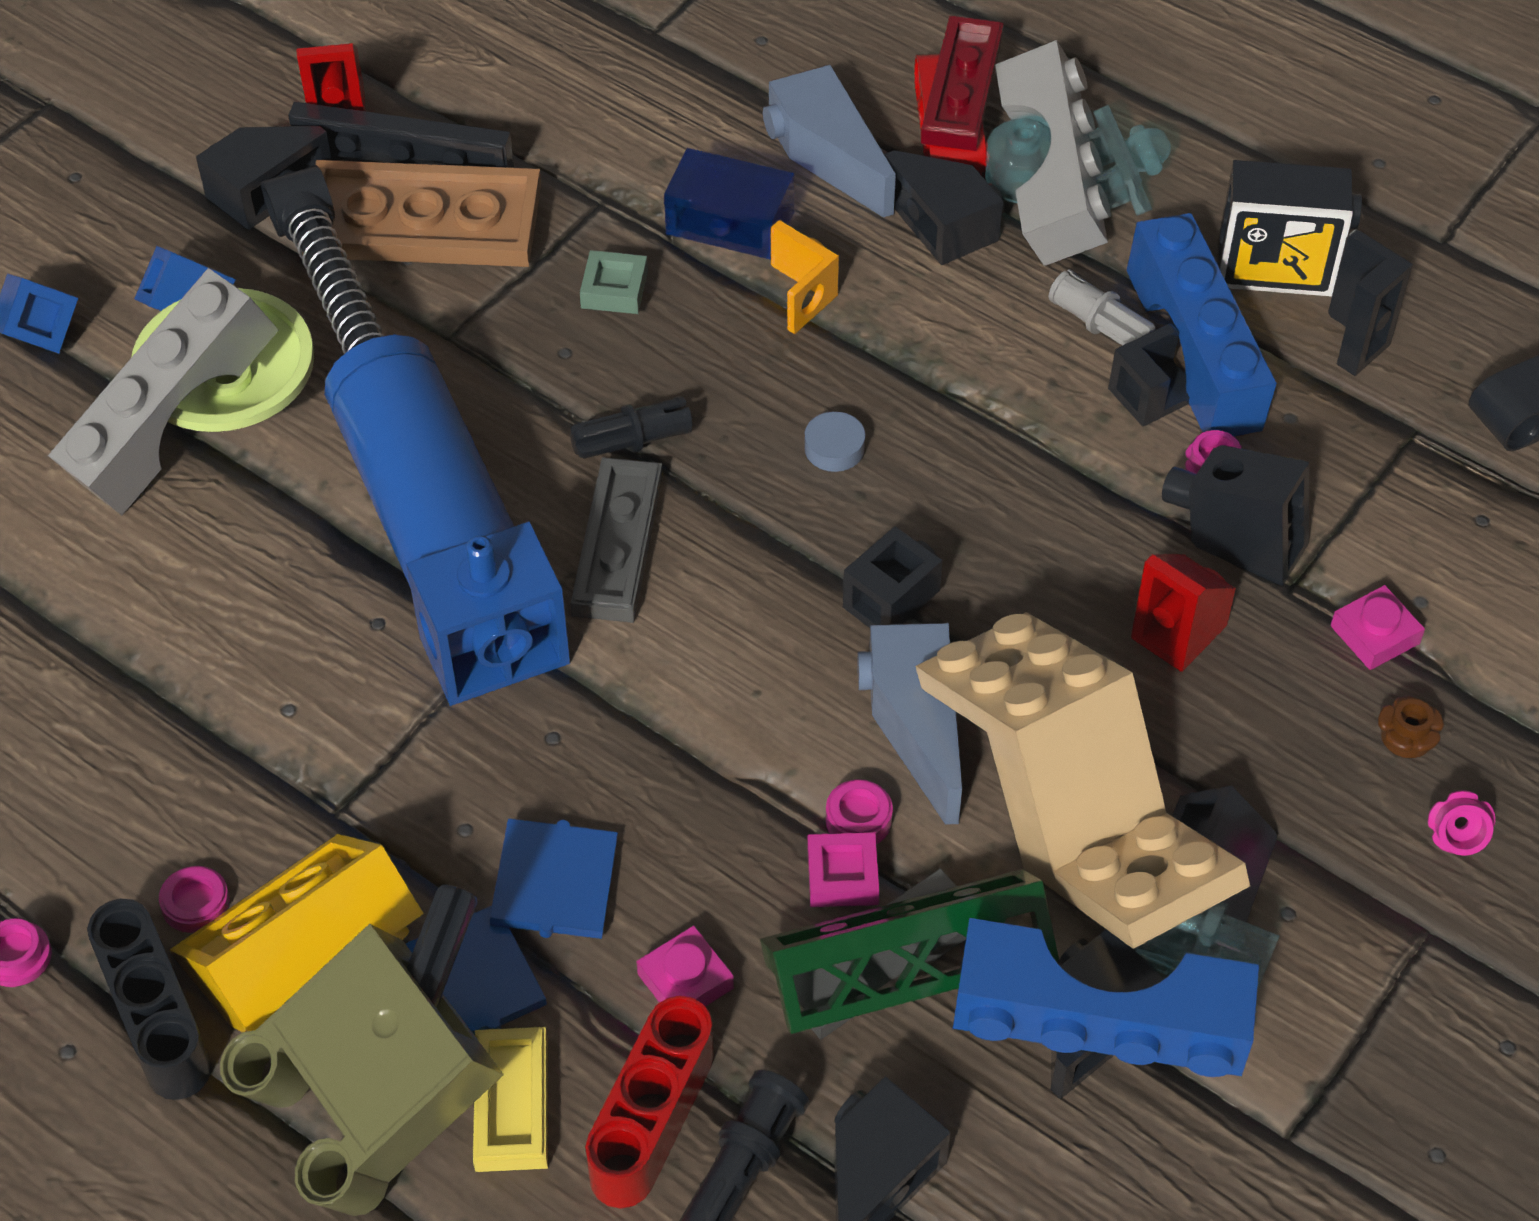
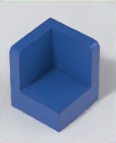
[134,246,236,311]
[0,273,78,353]

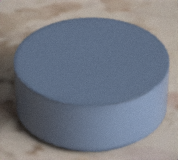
[804,412,865,472]

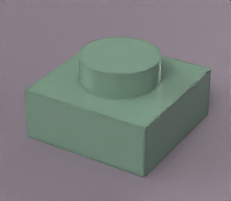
[580,250,648,314]

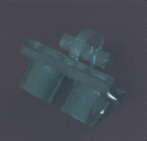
[1088,105,1171,216]
[1135,902,1279,992]

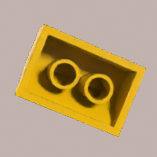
[169,834,424,1033]

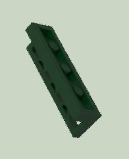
[760,869,1059,1034]

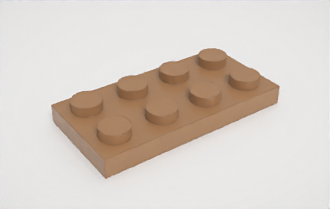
[301,160,541,267]

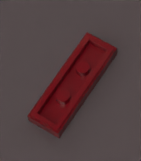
[921,16,1004,151]

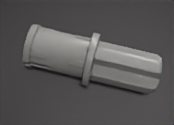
[1049,269,1155,346]

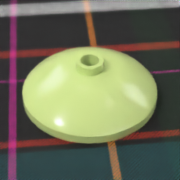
[131,288,314,432]

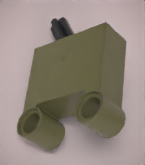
[220,885,504,1216]

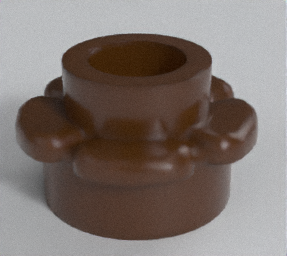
[1378,696,1444,758]

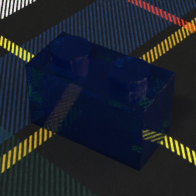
[664,148,794,260]

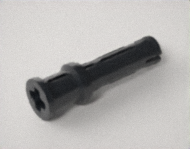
[679,1069,810,1221]

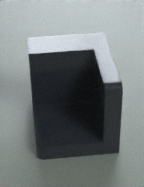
[1108,324,1190,427]

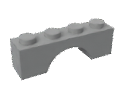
[995,40,1111,266]
[48,268,279,516]

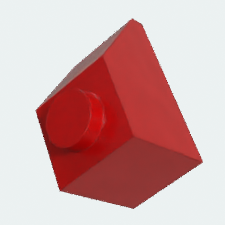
[296,43,366,111]
[1131,554,1236,672]

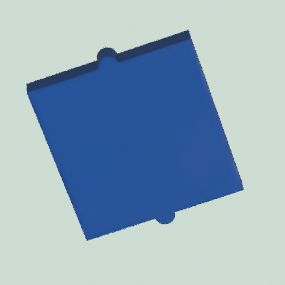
[490,819,618,939]
[405,906,547,1035]

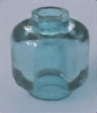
[985,118,1051,203]

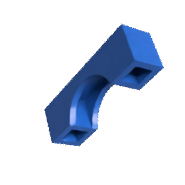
[1126,213,1277,436]
[953,918,1259,1077]

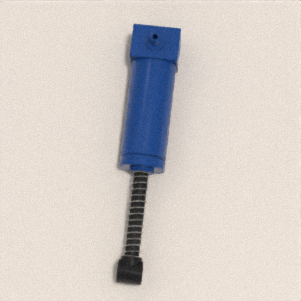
[261,165,570,706]

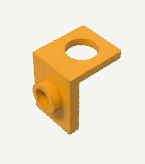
[771,220,839,334]

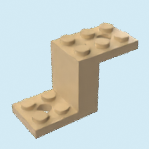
[915,612,1250,949]

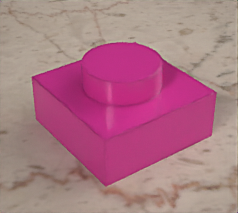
[1331,585,1425,670]
[807,832,879,907]
[636,926,734,1006]

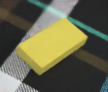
[473,1027,548,1172]

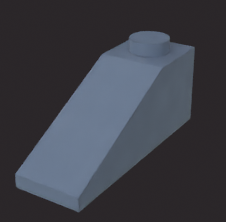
[763,65,896,218]
[857,623,962,824]

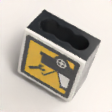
[1217,160,1362,296]

